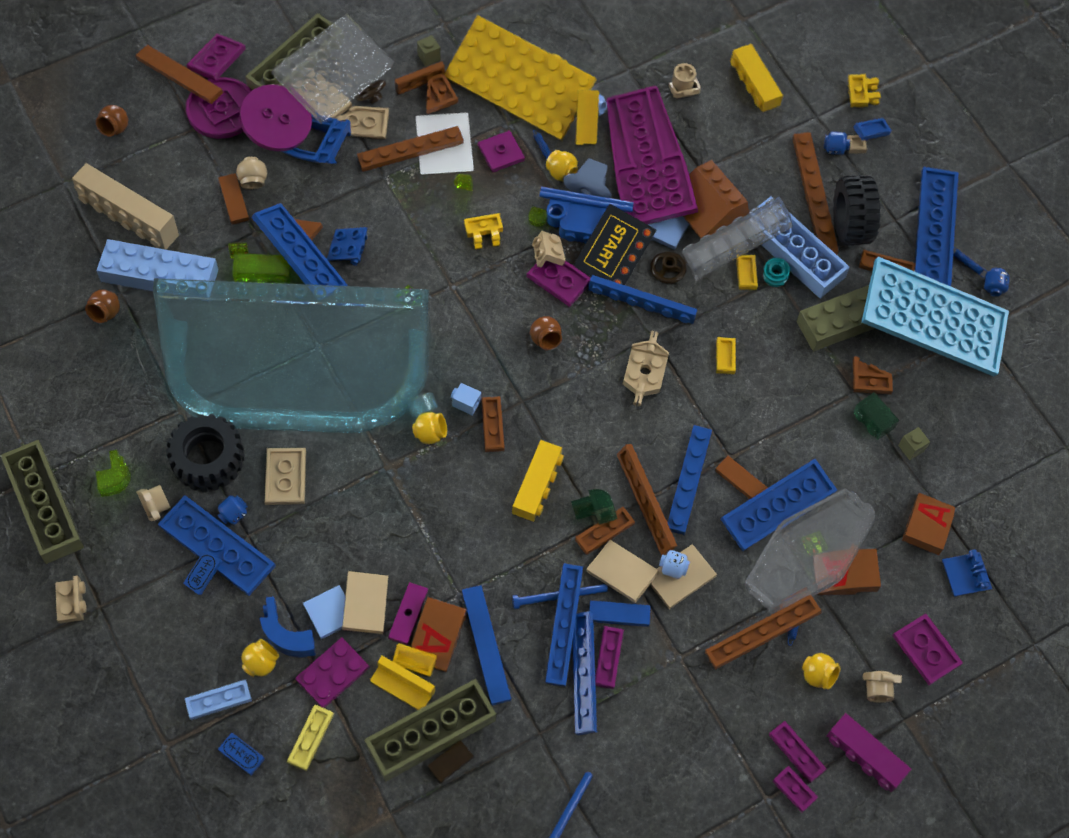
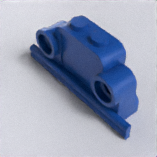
[539,187,634,244]

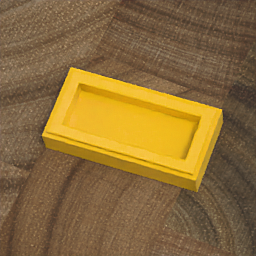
[736,255,758,290]
[716,337,736,374]
[393,643,437,676]

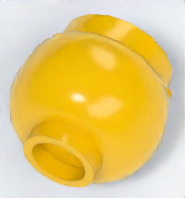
[546,150,578,182]
[412,412,447,444]
[241,639,279,677]
[802,653,840,689]

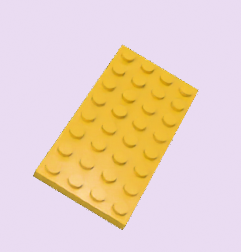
[444,15,597,141]

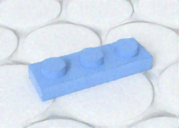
[185,680,252,720]

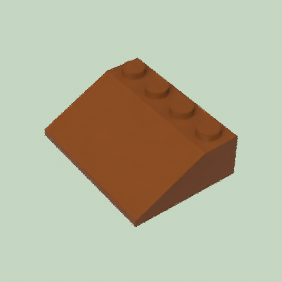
[683,160,750,240]

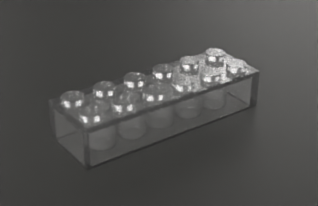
[681,197,792,281]

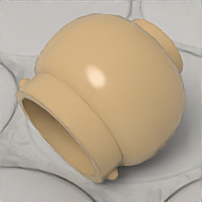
[236,157,267,189]

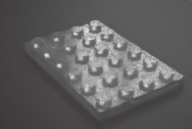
[271,13,395,123]

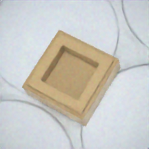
[847,135,867,153]

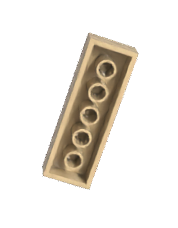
[72,163,179,250]

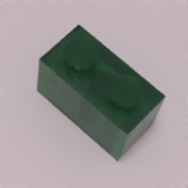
[854,392,899,440]

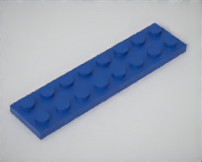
[915,167,958,286]

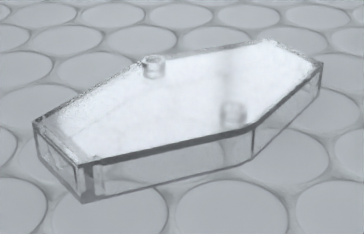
[745,488,875,614]

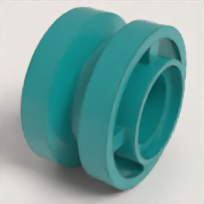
[763,258,790,287]

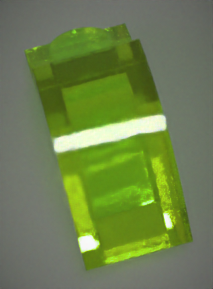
[96,450,131,497]

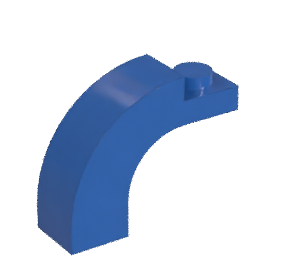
[260,597,316,657]

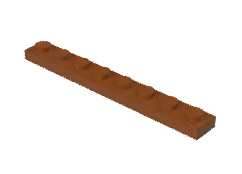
[793,132,839,255]

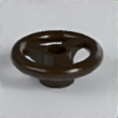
[355,80,386,104]
[650,251,687,284]

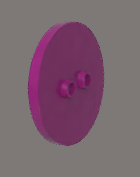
[185,77,252,139]
[240,85,312,151]

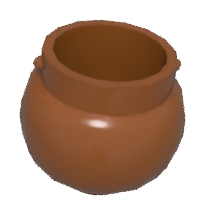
[96,105,128,137]
[85,289,120,323]
[530,316,562,350]

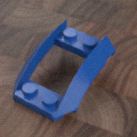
[281,113,351,163]

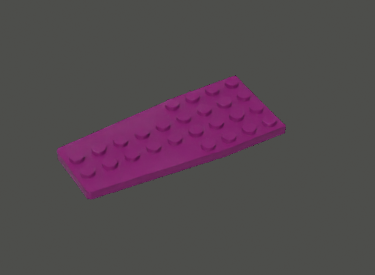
[606,86,698,225]

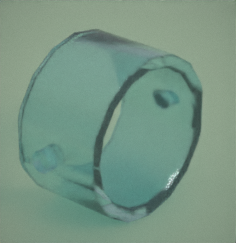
[406,392,439,419]

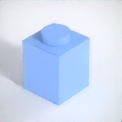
[451,383,481,416]

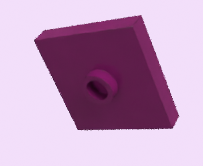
[478,131,525,173]

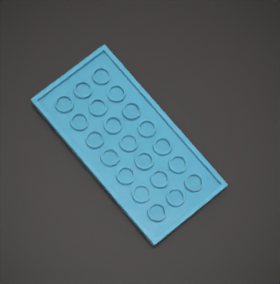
[862,256,1009,377]

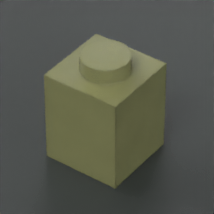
[417,35,441,67]
[898,427,930,460]

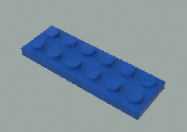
[252,203,348,301]
[720,459,837,551]
[158,495,276,596]

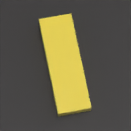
[287,705,334,771]

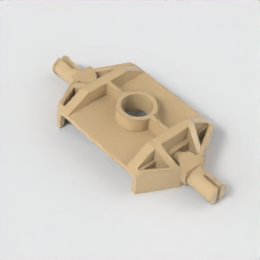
[623,331,669,406]

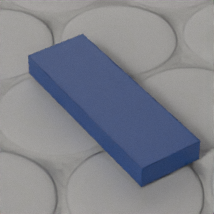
[589,601,650,627]

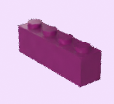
[827,713,912,792]

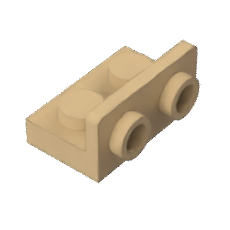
[55,576,86,623]

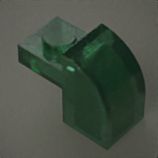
[571,489,618,525]

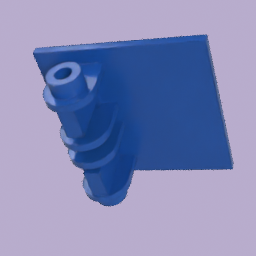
[327,227,368,265]
[942,549,992,596]

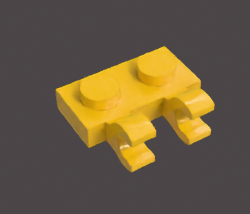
[848,74,881,107]
[464,213,503,249]

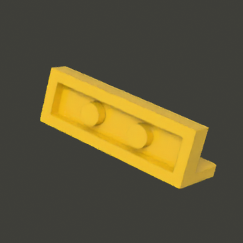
[576,90,599,145]
[370,656,435,710]

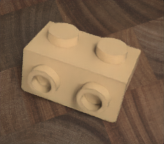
[532,231,566,267]

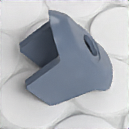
[563,159,611,198]

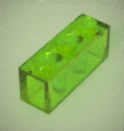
[232,253,292,285]

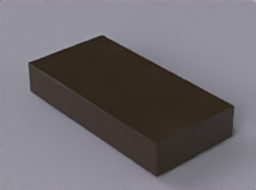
[427,740,474,784]

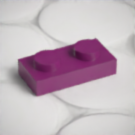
[773,766,818,813]

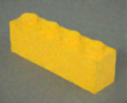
[730,44,783,112]
[512,440,564,522]

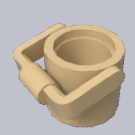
[669,63,701,98]
[136,485,170,521]
[863,671,902,703]

